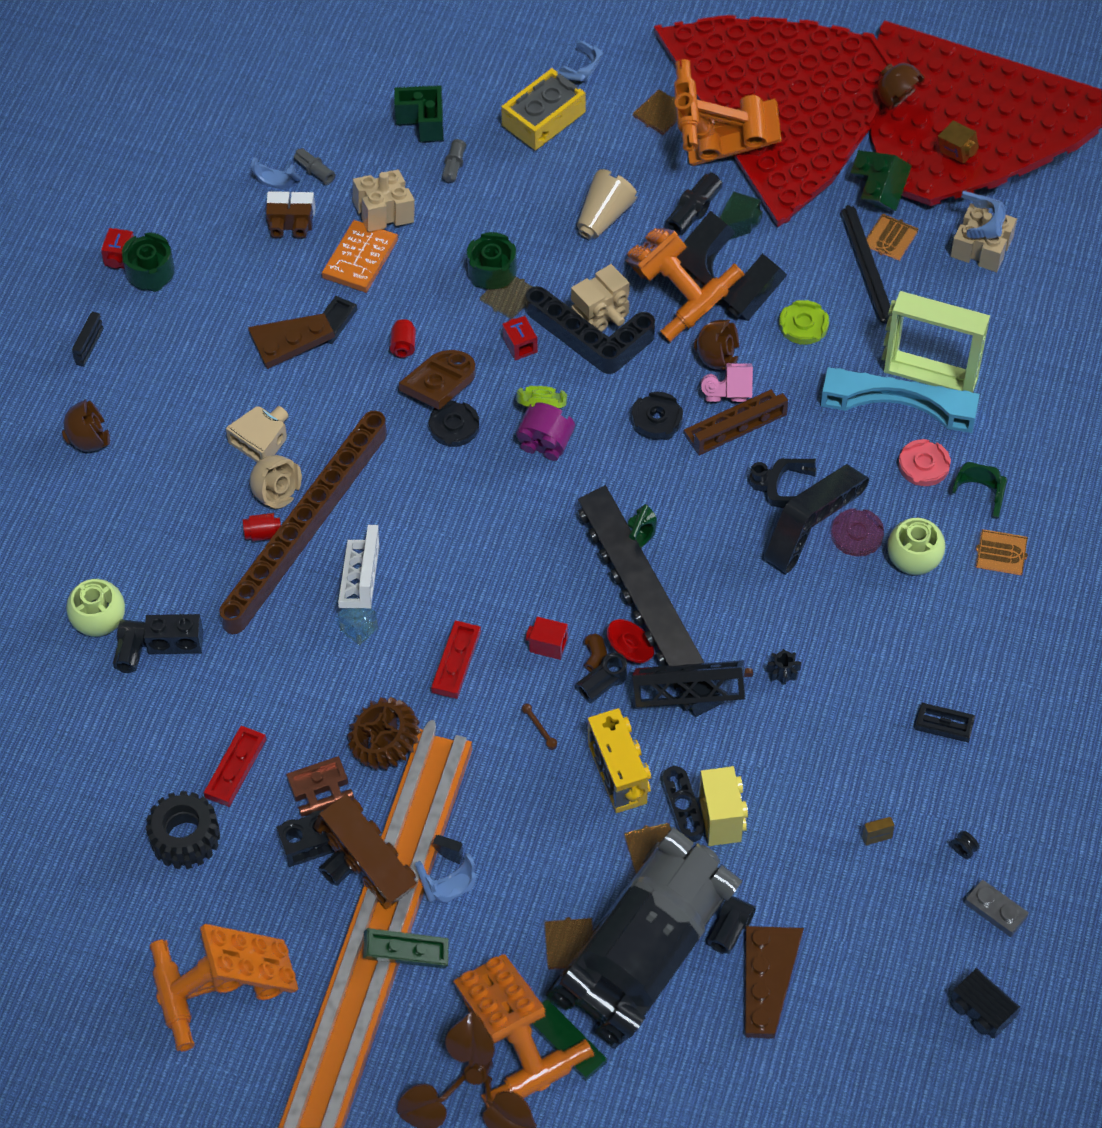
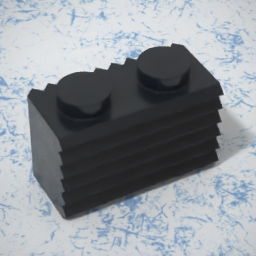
[951,968,1020,1039]

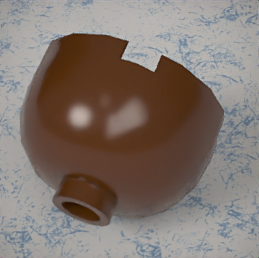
[877,63,926,110]
[694,320,739,370]
[62,399,110,452]

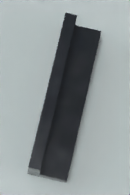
[632,660,746,707]

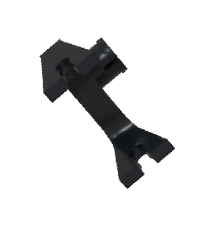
[750,458,817,508]

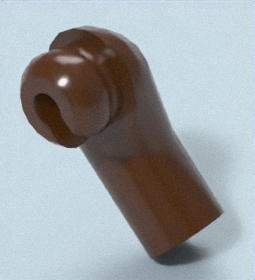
[584,633,607,672]

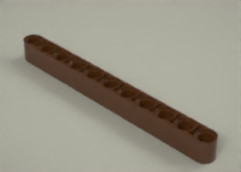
[220,410,387,634]

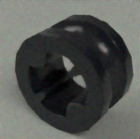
[951,831,980,859]

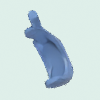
[555,40,603,82]
[251,158,301,189]
[961,191,1005,239]
[415,853,476,903]

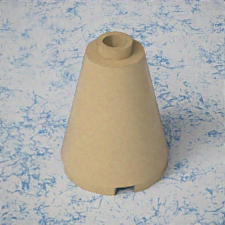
[577,169,637,239]

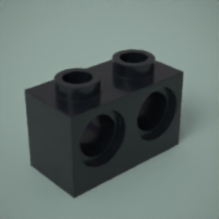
[144,614,204,654]
[276,810,335,867]

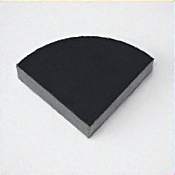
[433,835,463,864]

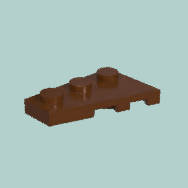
[248,313,335,369]

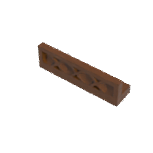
[683,389,788,456]

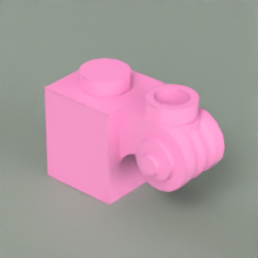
[701,363,753,402]

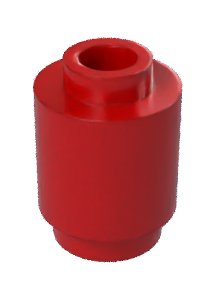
[390,319,416,358]
[243,513,281,542]

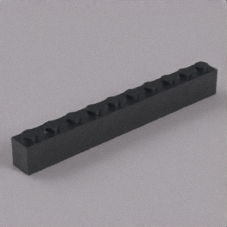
[577,485,724,717]

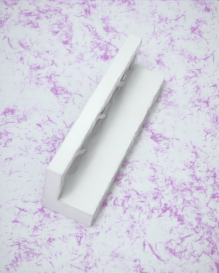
[338,525,379,609]

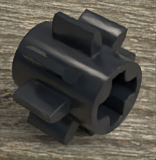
[767,649,801,684]

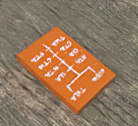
[322,220,398,293]

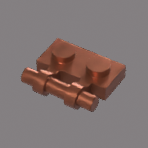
[286,756,354,817]

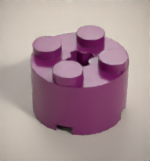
[516,402,575,461]

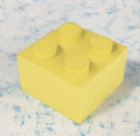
[699,766,748,846]

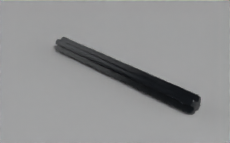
[842,205,892,324]

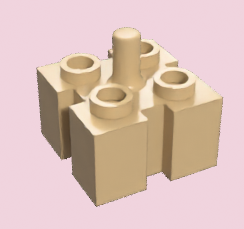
[353,170,415,232]
[951,203,1017,272]
[571,264,629,332]

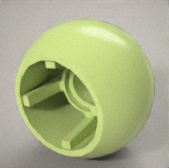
[887,518,945,575]
[66,579,125,637]

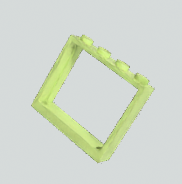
[881,291,990,393]

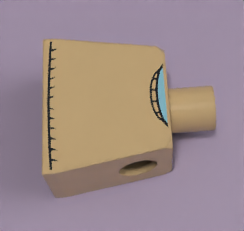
[226,406,289,462]

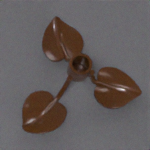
[397,1011,537,1128]

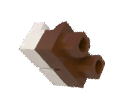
[266,192,316,238]

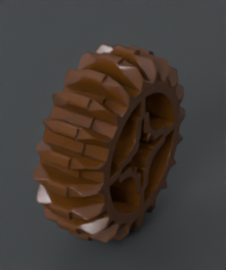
[347,697,421,770]

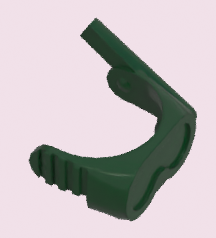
[952,462,1007,519]
[628,504,657,548]

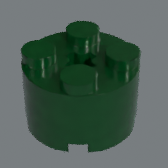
[467,232,517,290]
[122,233,175,292]

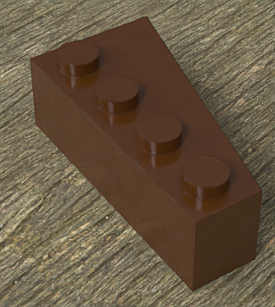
[314,794,417,909]

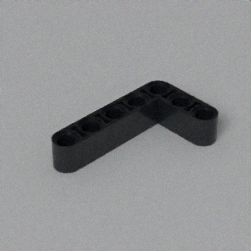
[526,286,655,374]
[764,464,869,574]

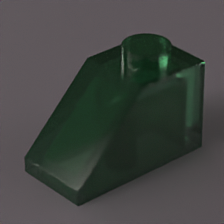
[720,191,763,240]

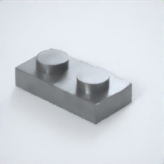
[964,879,1029,937]

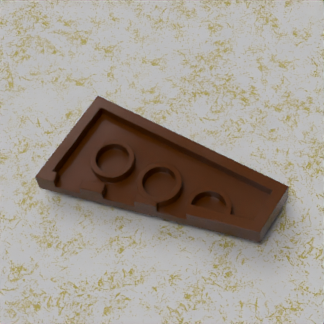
[745,926,804,1039]

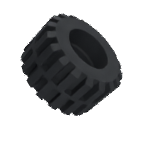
[146,791,220,869]

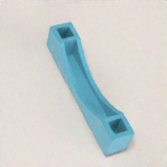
[821,367,980,433]

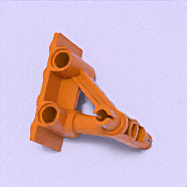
[674,59,781,166]
[625,228,745,342]
[149,924,298,1052]
[454,954,594,1108]

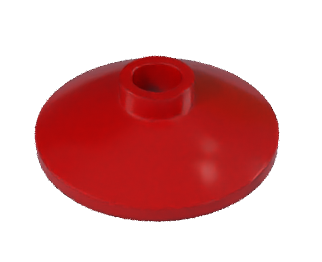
[607,619,654,663]

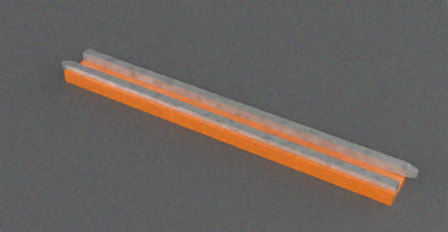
[279,720,473,1128]

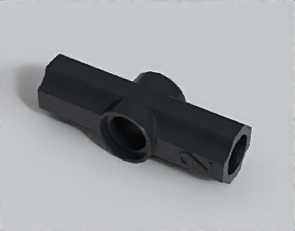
[666,172,723,235]

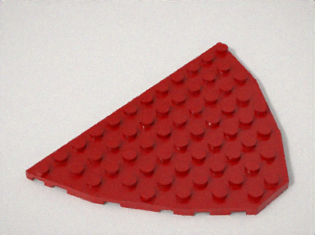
[654,15,895,227]
[871,20,1102,206]

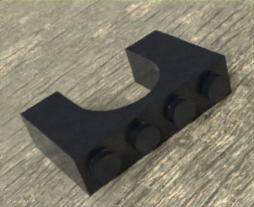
[677,210,787,321]

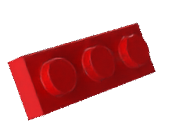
[431,620,481,699]
[204,726,267,807]

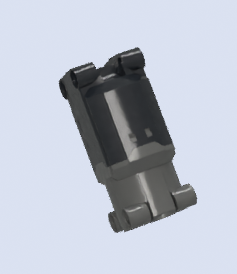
[545,827,742,1049]

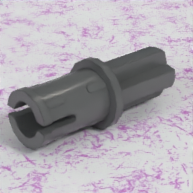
[442,139,466,183]
[294,148,336,185]

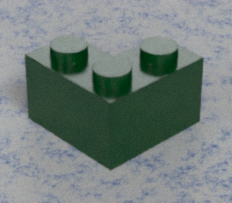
[394,85,444,141]
[850,150,912,211]

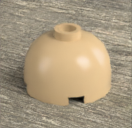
[249,455,302,509]

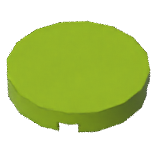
[779,300,829,345]
[516,386,567,408]

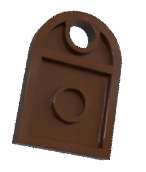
[399,350,476,409]

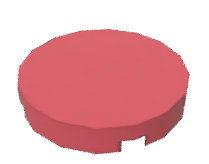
[898,439,951,487]

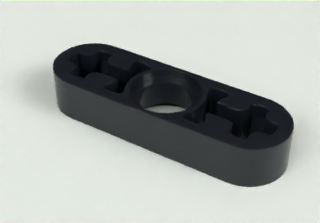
[662,766,704,842]

